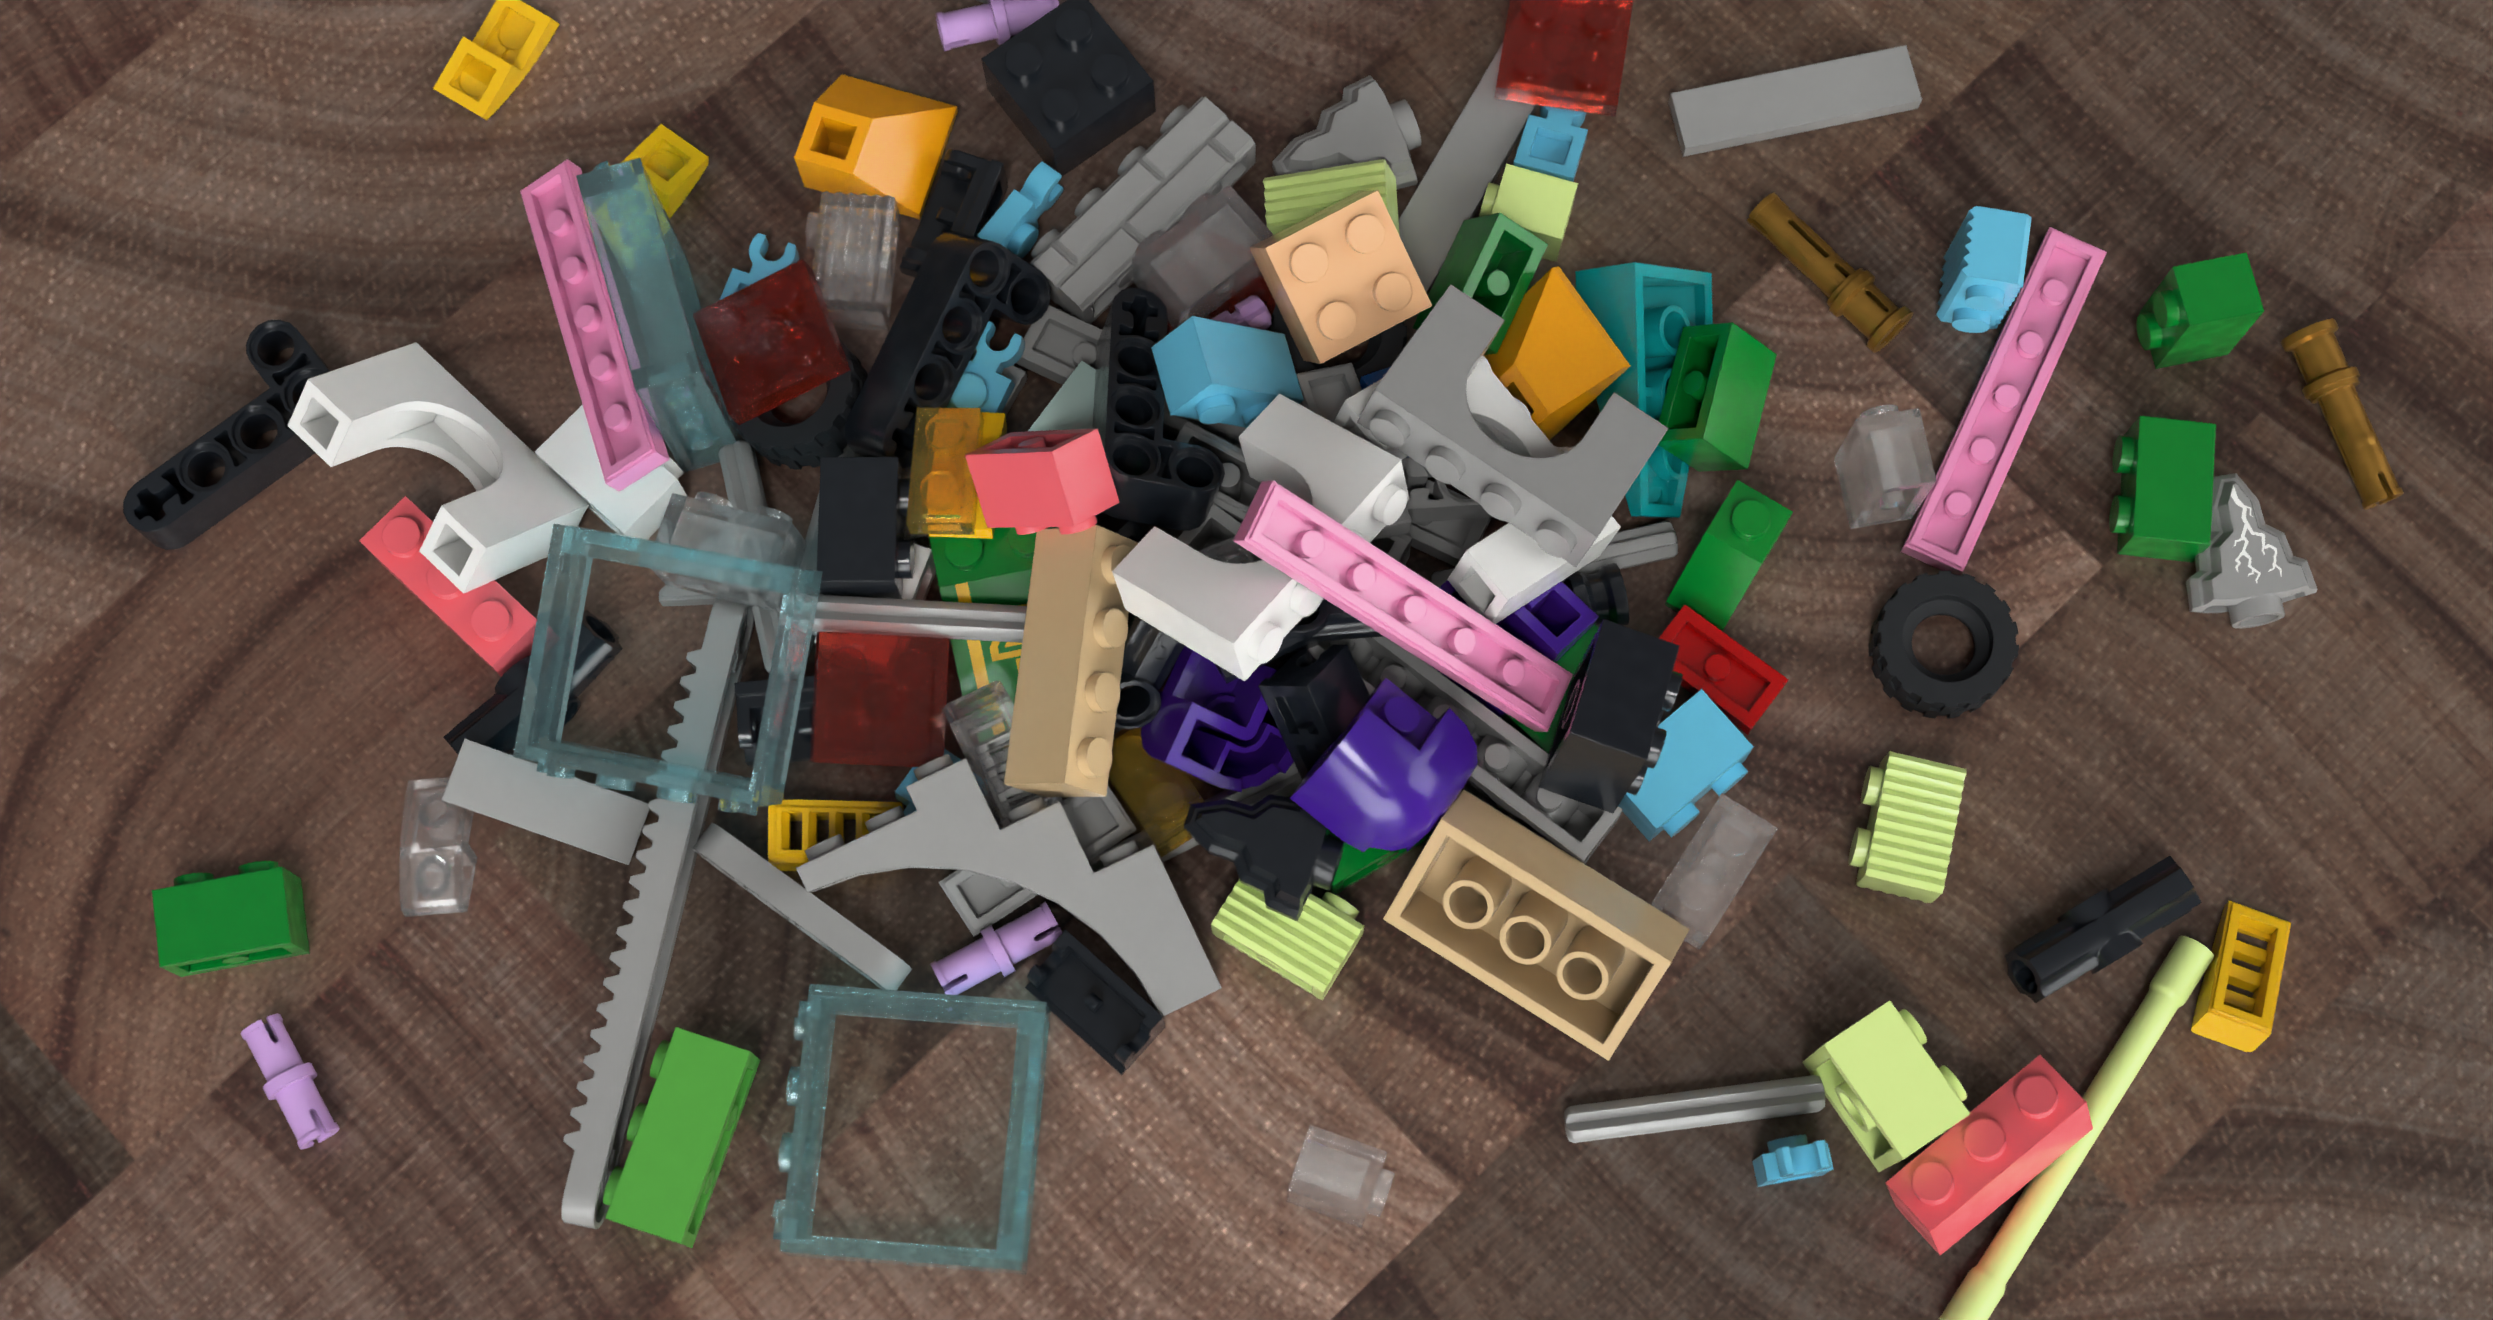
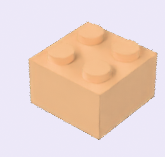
[1249,190,1432,364]

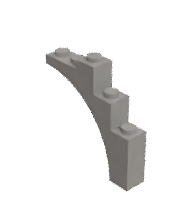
[796,754,1222,1016]

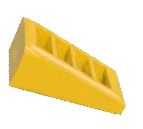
[768,799,904,871]
[2191,900,2291,1052]

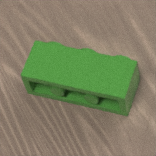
[603,1027,760,1248]

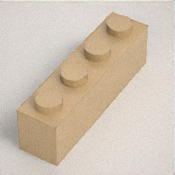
[1004,525,1138,798]

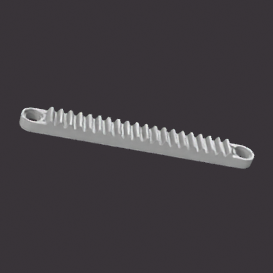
[561,593,754,1229]

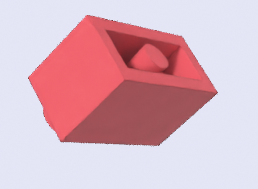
[965,428,1120,535]

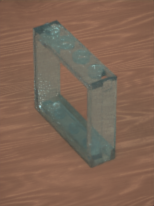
[576,158,739,473]
[513,524,823,816]
[772,984,1051,1275]

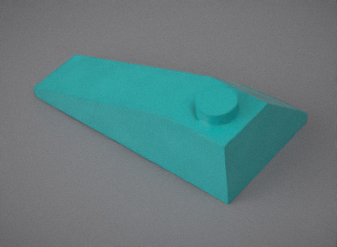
[1575,262,1713,518]

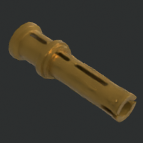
[1747,192,1913,353]
[2281,318,2404,510]

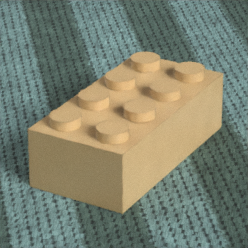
[1383,790,1690,1061]

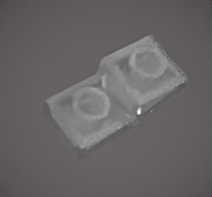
[399,777,477,917]

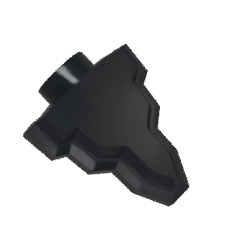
[1183,794,1345,921]

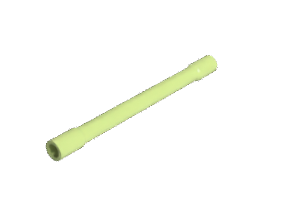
[1939,936,2214,1320]

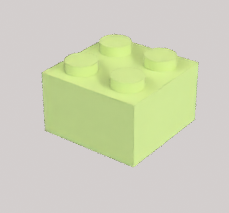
[1802,1001,1970,1172]

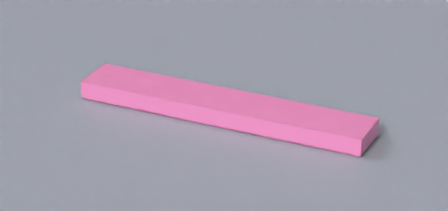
[520,159,670,492]
[1900,227,2107,575]
[1233,481,1573,732]

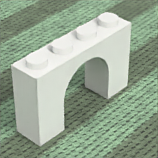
[288,342,589,594]
[1333,356,1621,624]
[1112,393,1409,681]

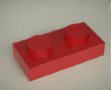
[1659,604,1789,735]

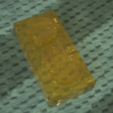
[906,408,984,535]
[1108,727,1205,857]

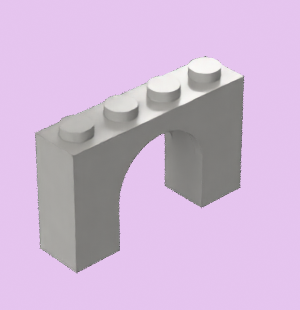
[1357,284,1669,568]

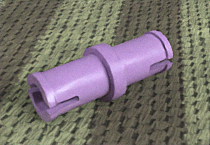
[935,0,1059,52]
[930,902,1062,1000]
[241,1013,340,1149]

